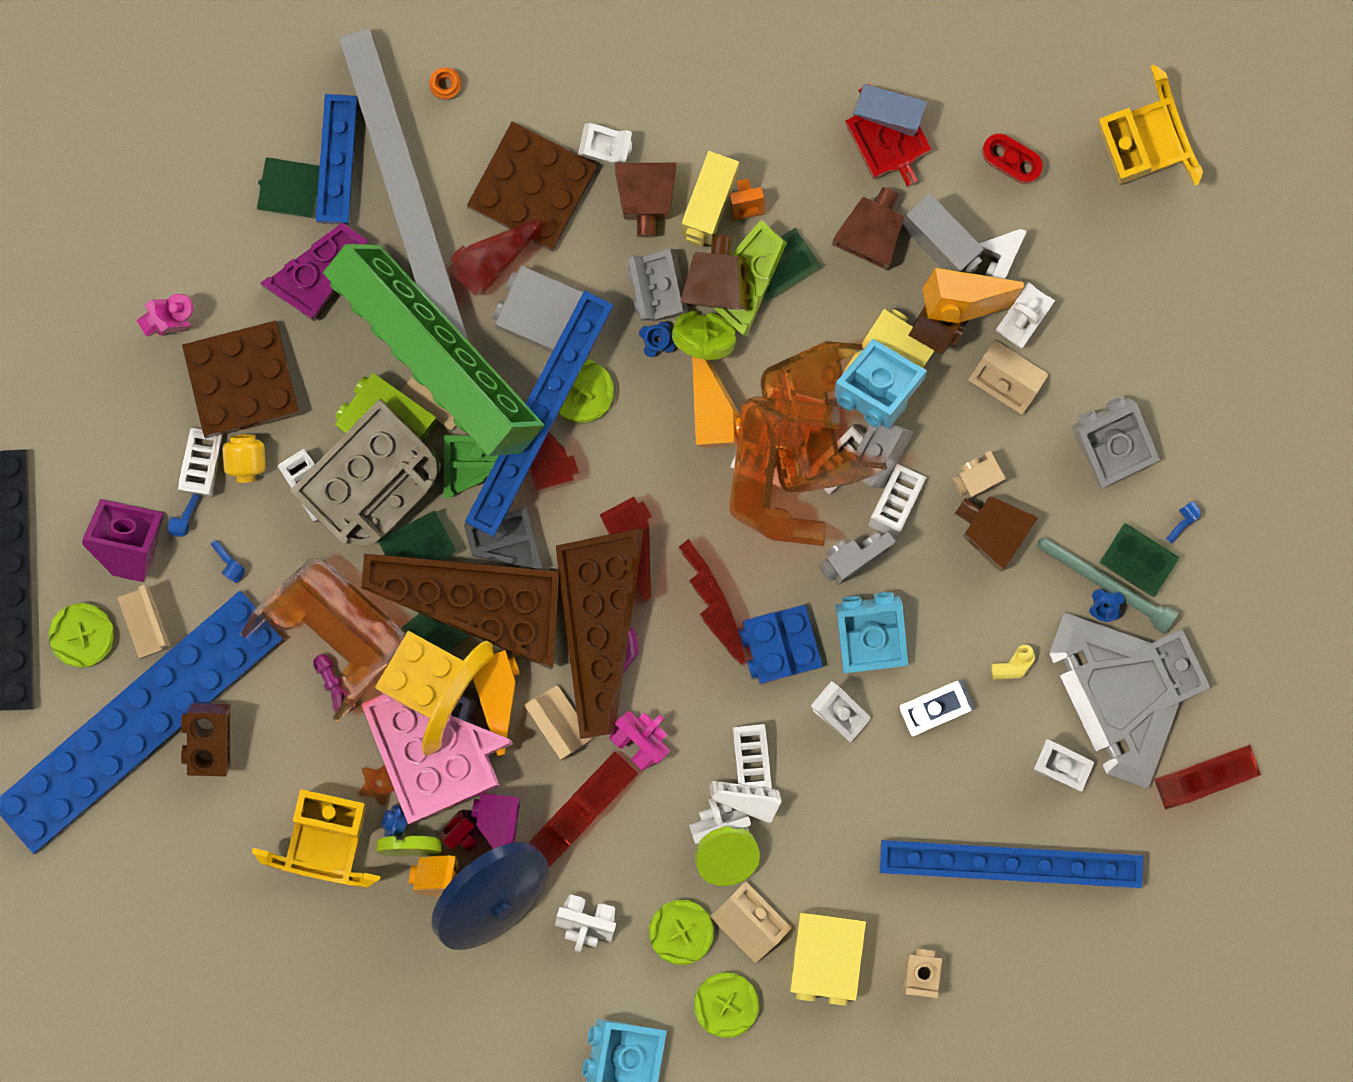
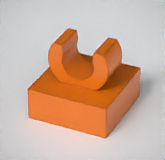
[730,178,765,221]

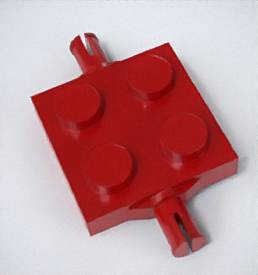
[845,84,932,187]

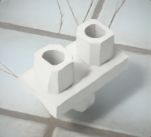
[995,282,1055,349]
[689,798,751,844]
[555,895,616,953]

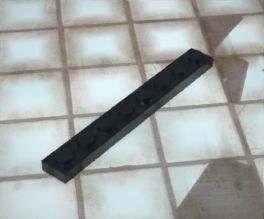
[0,450,34,711]

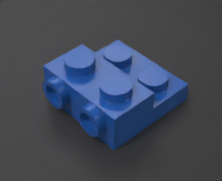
[738,604,823,685]

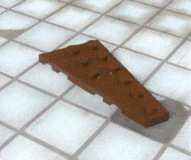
[556,529,644,739]
[361,554,559,669]

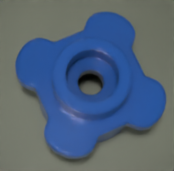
[639,322,675,357]
[1089,589,1124,622]
[381,805,407,837]

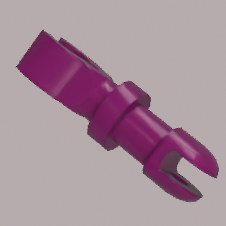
[313,654,356,716]

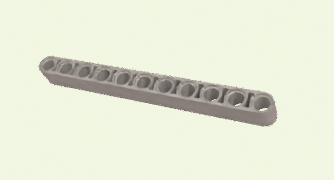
[339,28,469,342]

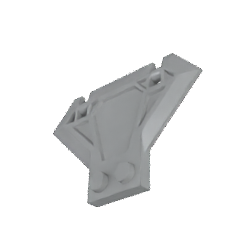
[1049,612,1211,789]

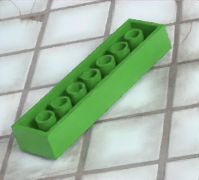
[323,244,545,456]

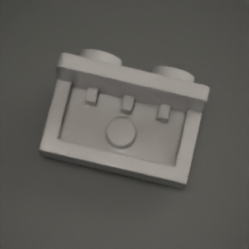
[628,249,689,321]

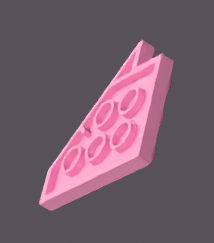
[361,694,513,825]

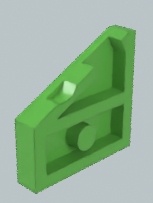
[444,435,499,498]

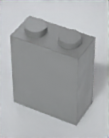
[902,193,984,274]
[492,266,583,353]

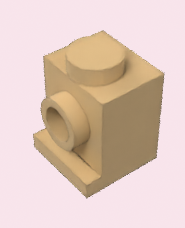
[952,450,1006,500]
[903,948,942,998]

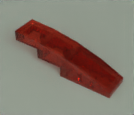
[678,539,746,666]
[528,751,638,868]

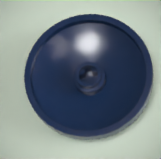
[431,842,549,950]

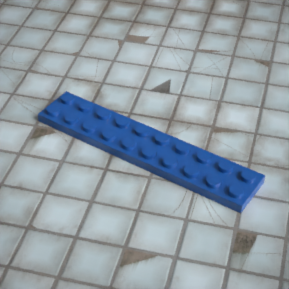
[0,590,283,854]

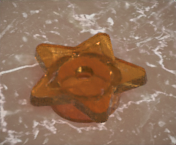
[359,764,395,805]

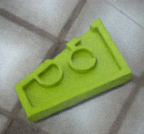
[714,220,787,336]

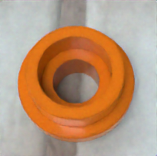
[429,67,461,100]

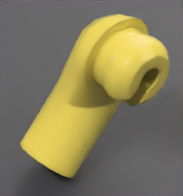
[991,645,1035,680]

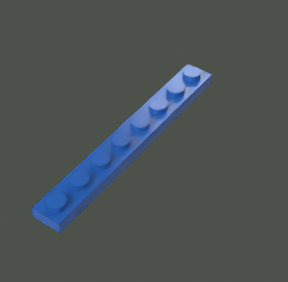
[465,290,614,538]
[879,840,1143,888]

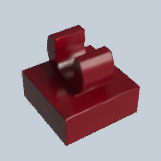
[437,810,478,852]

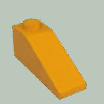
[922,268,1024,323]
[692,357,745,448]
[473,651,520,757]
[408,855,459,898]

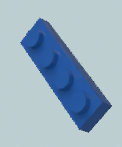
[316,94,358,225]

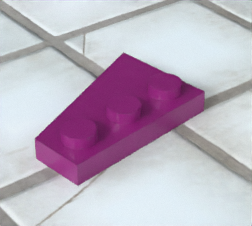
[260,223,370,321]

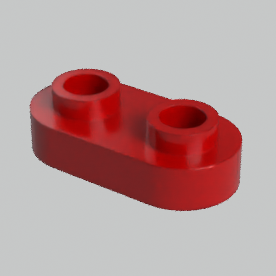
[982,133,1043,184]

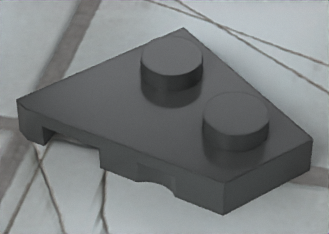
[464,507,543,570]

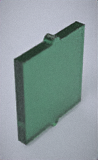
[257,157,320,219]

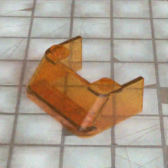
[761,341,887,493]
[729,396,840,546]
[241,558,405,722]

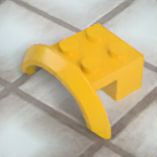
[1098,65,1203,186]
[375,631,493,756]
[252,789,381,888]

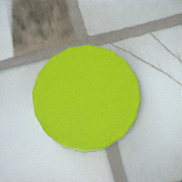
[671,311,736,360]
[559,359,614,424]
[48,603,115,668]
[694,826,760,886]
[376,836,442,856]
[649,900,714,965]
[694,972,759,1038]

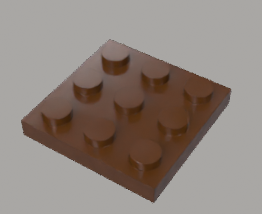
[467,121,597,252]
[182,320,300,439]

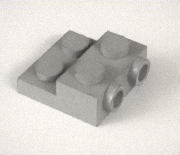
[1072,397,1160,488]
[819,531,896,585]

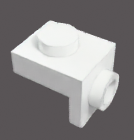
[578,123,632,165]

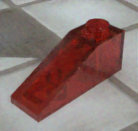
[448,220,546,296]
[530,432,579,494]
[599,496,652,603]
[1154,745,1261,810]

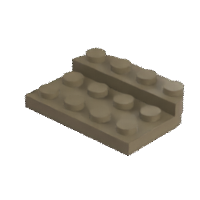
[290,398,441,546]

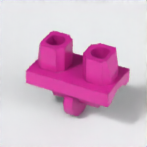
[137,294,194,336]
[609,710,671,770]

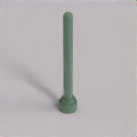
[1038,538,1178,635]

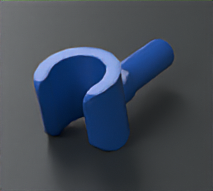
[168,494,200,537]
[1166,501,1201,544]
[211,540,245,583]

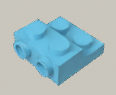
[834,339,927,429]
[835,592,908,673]
[582,1019,667,1082]

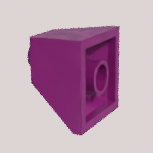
[82,499,163,582]
[471,793,521,849]

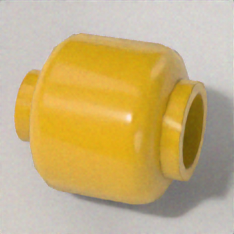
[222,434,266,483]

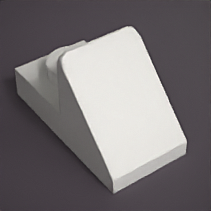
[979,229,1026,279]
[811,681,871,743]
[1034,739,1094,792]

